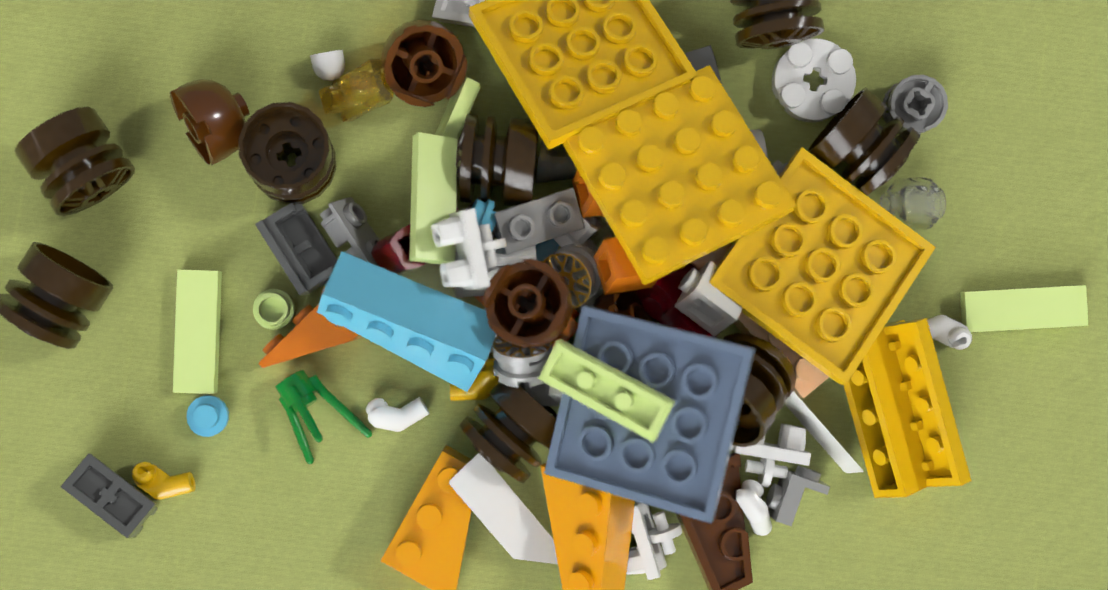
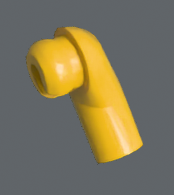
[450,358,499,401]
[132,462,196,500]

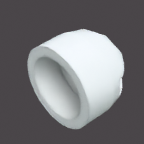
[310,50,345,81]

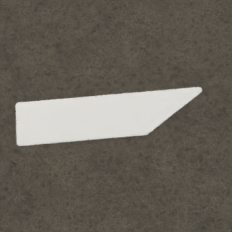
[785,391,863,473]
[449,453,558,564]

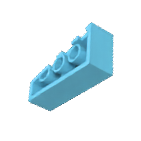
[317,252,496,392]

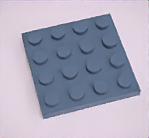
[544,306,756,523]

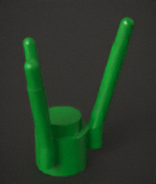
[275,370,372,464]

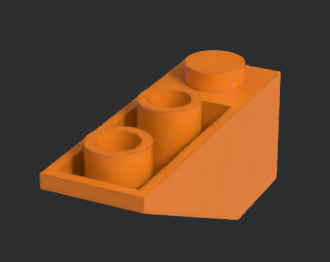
[258,288,362,368]

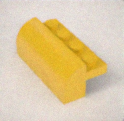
[843,318,972,498]

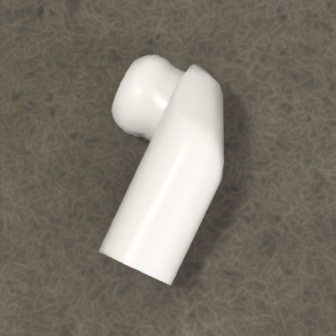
[366,397,430,432]

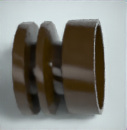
[730,0,825,49]
[807,87,921,196]
[238,102,336,205]
[15,107,135,216]
[456,114,538,207]
[0,242,113,349]
[722,333,796,447]
[459,381,558,484]

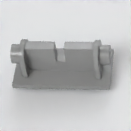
[493,188,585,254]
[320,197,381,266]

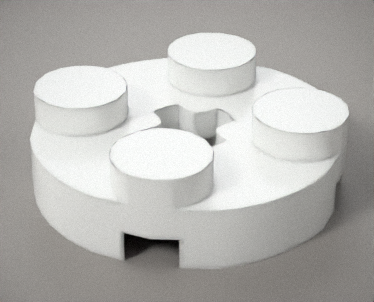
[772,39,856,122]

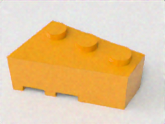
[381,445,472,590]
[540,462,635,590]

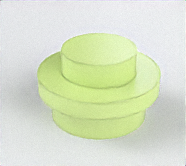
[253,289,295,330]

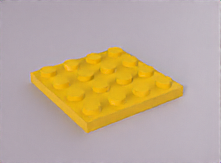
[469,0,699,150]
[563,65,797,285]
[709,147,936,385]

